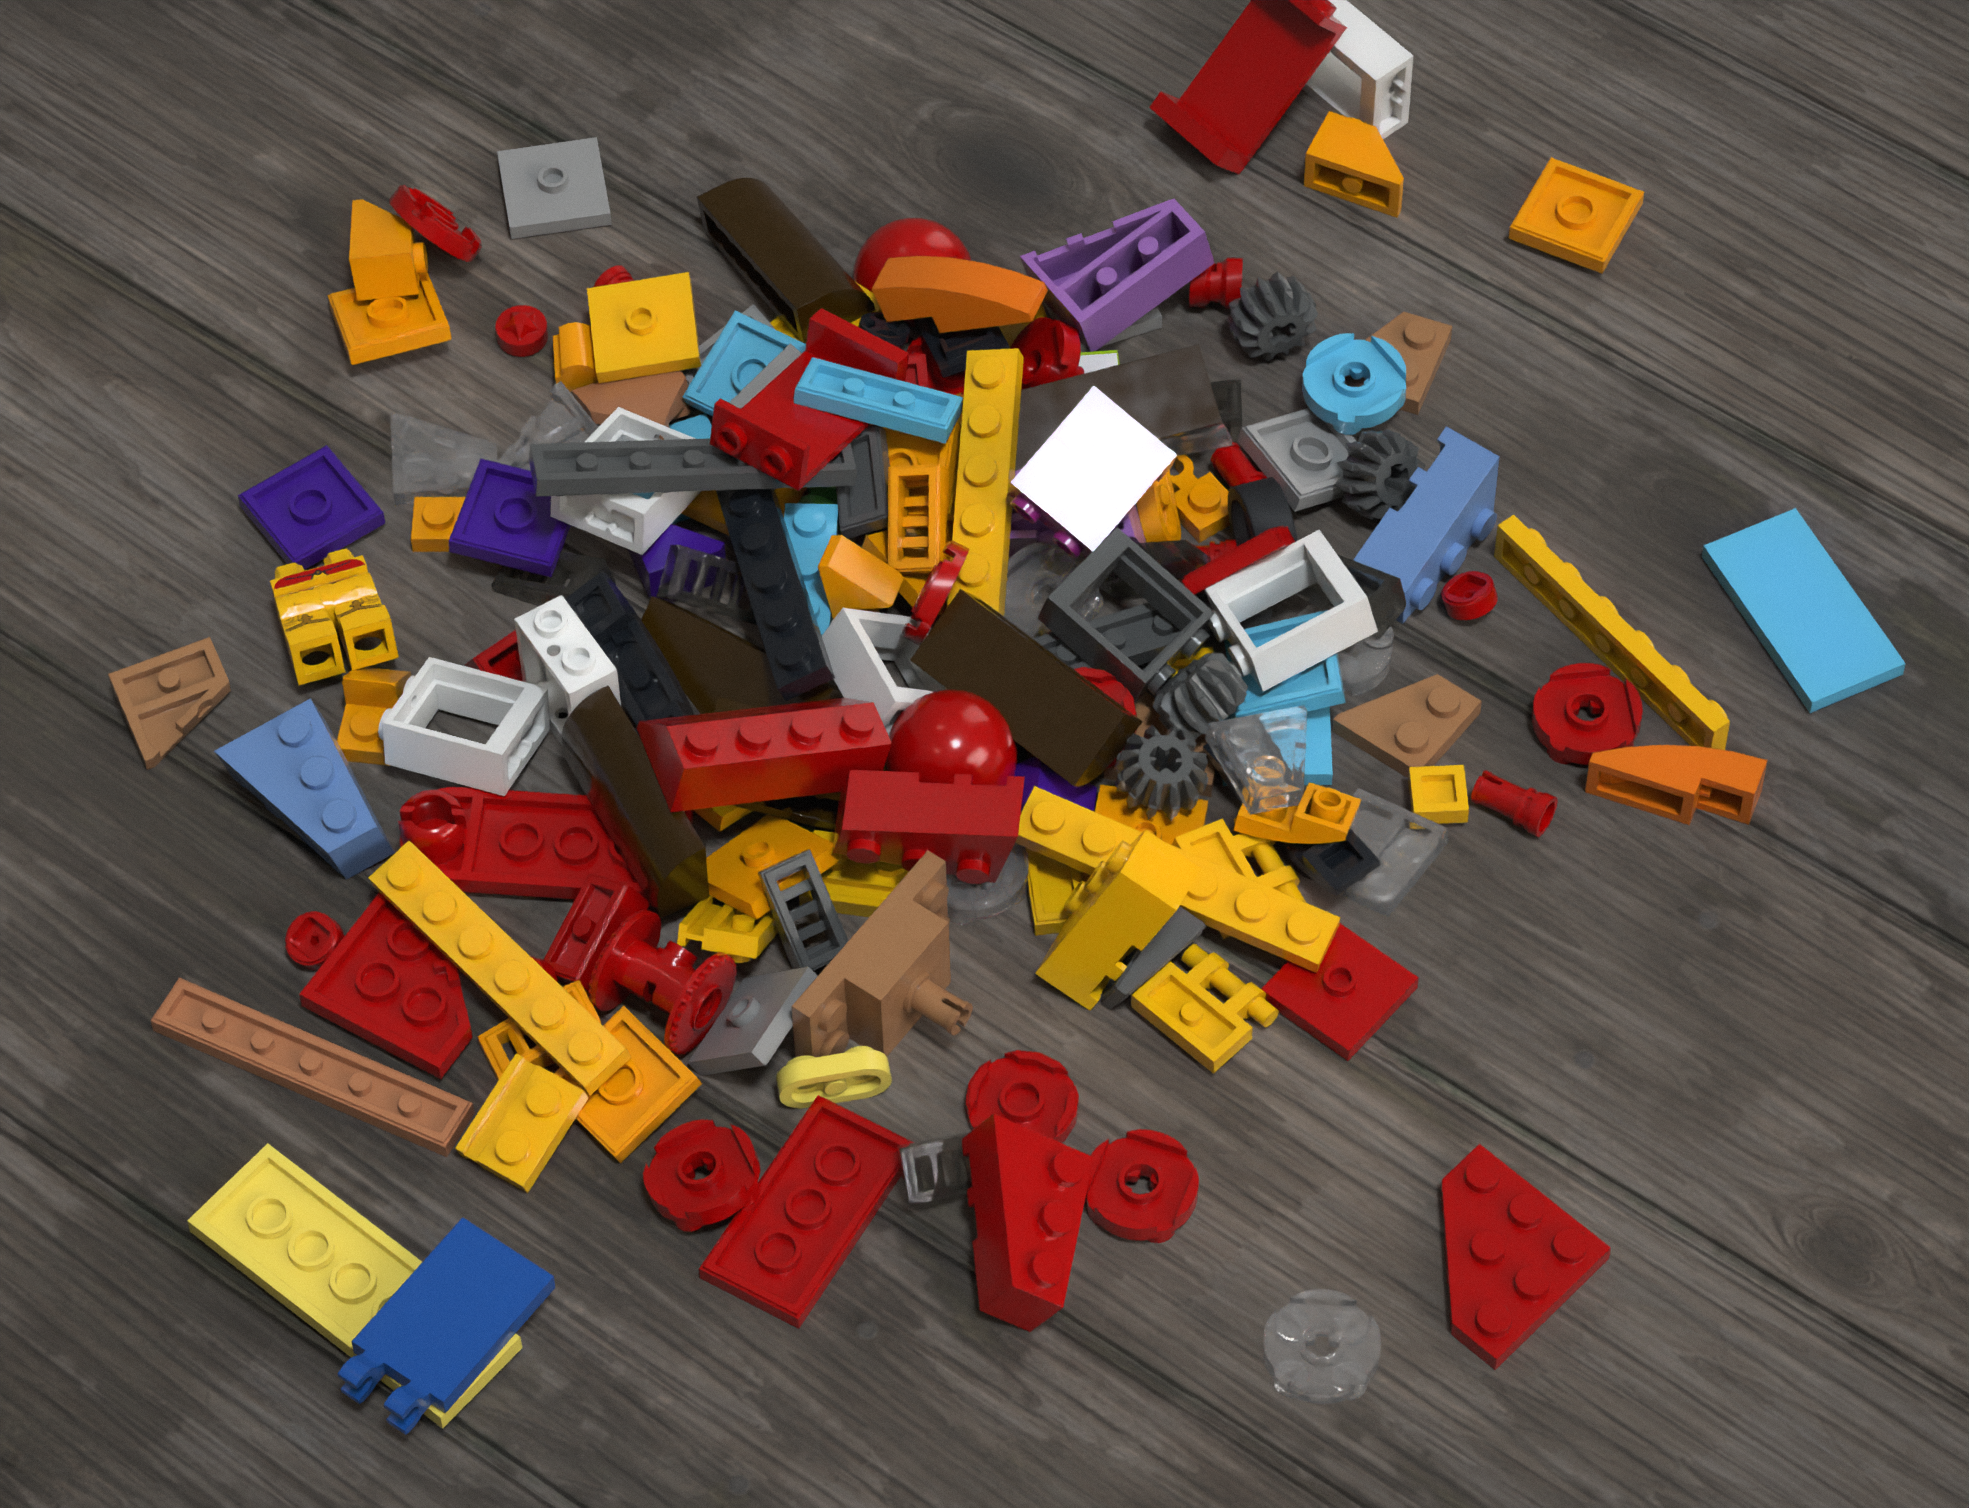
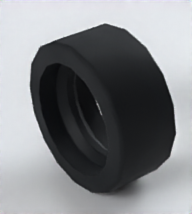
[1228,477,1298,546]

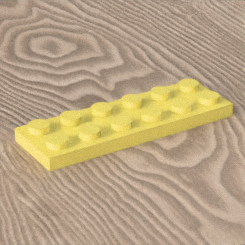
[187,1143,522,1429]

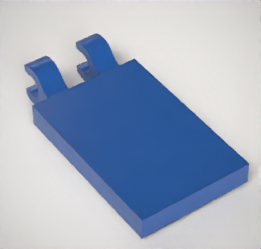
[338,1217,555,1435]

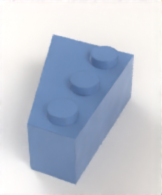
[1351,426,1500,624]
[214,698,395,880]

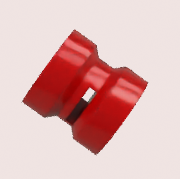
[1189,257,1243,309]

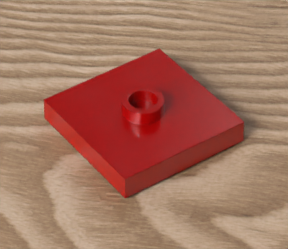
[1261,923,1419,1061]

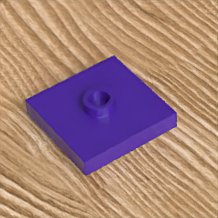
[238,445,385,570]
[449,459,571,577]

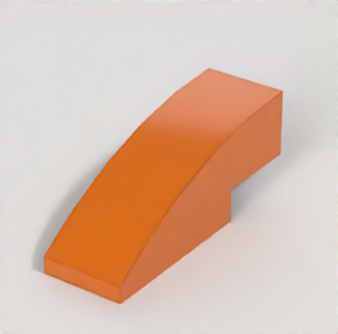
[872,256,1048,333]
[1585,745,1768,825]

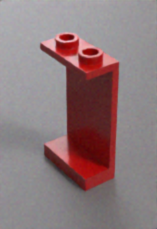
[1149,0,1347,174]
[710,308,910,491]

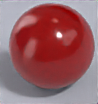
[852,218,972,327]
[886,689,1017,786]

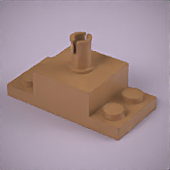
[791,851,973,1057]

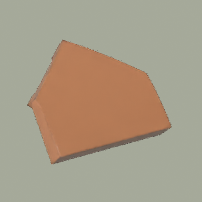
[571,371,691,440]

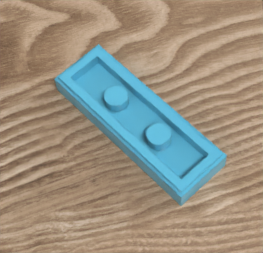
[794,357,963,444]

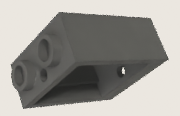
[1037,527,1215,703]

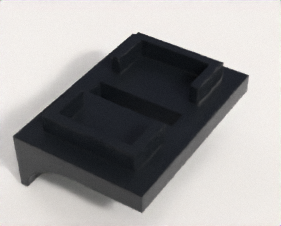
[914,317,1010,378]

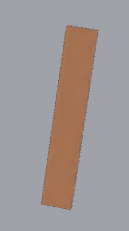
[151,978,475,1157]

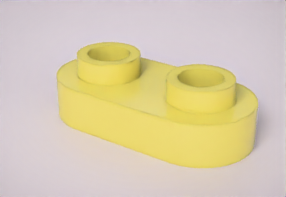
[776,1046,892,1109]

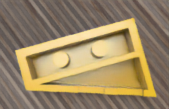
[1035,830,1202,1011]

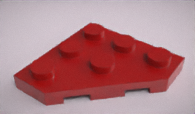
[299,892,473,1079]
[1440,1144,1611,1370]

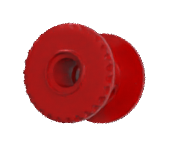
[588,909,737,1055]

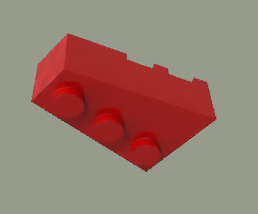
[832,770,1025,884]
[962,1113,1094,1332]

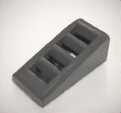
[758,849,848,971]
[1101,906,1206,1009]

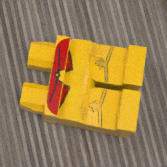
[270,548,399,686]

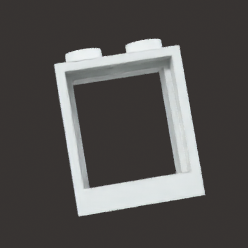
[1302,0,1413,140]
[550,407,701,555]
[1205,530,1378,692]
[514,595,621,746]
[822,608,948,735]
[378,657,550,796]

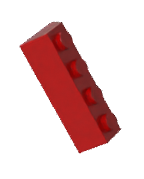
[637,698,892,812]

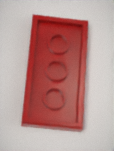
[699,1095,917,1329]

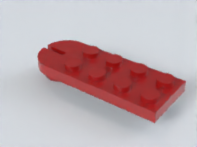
[398,787,693,904]

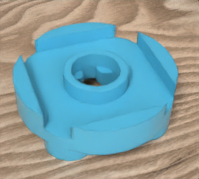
[1302,333,1406,435]

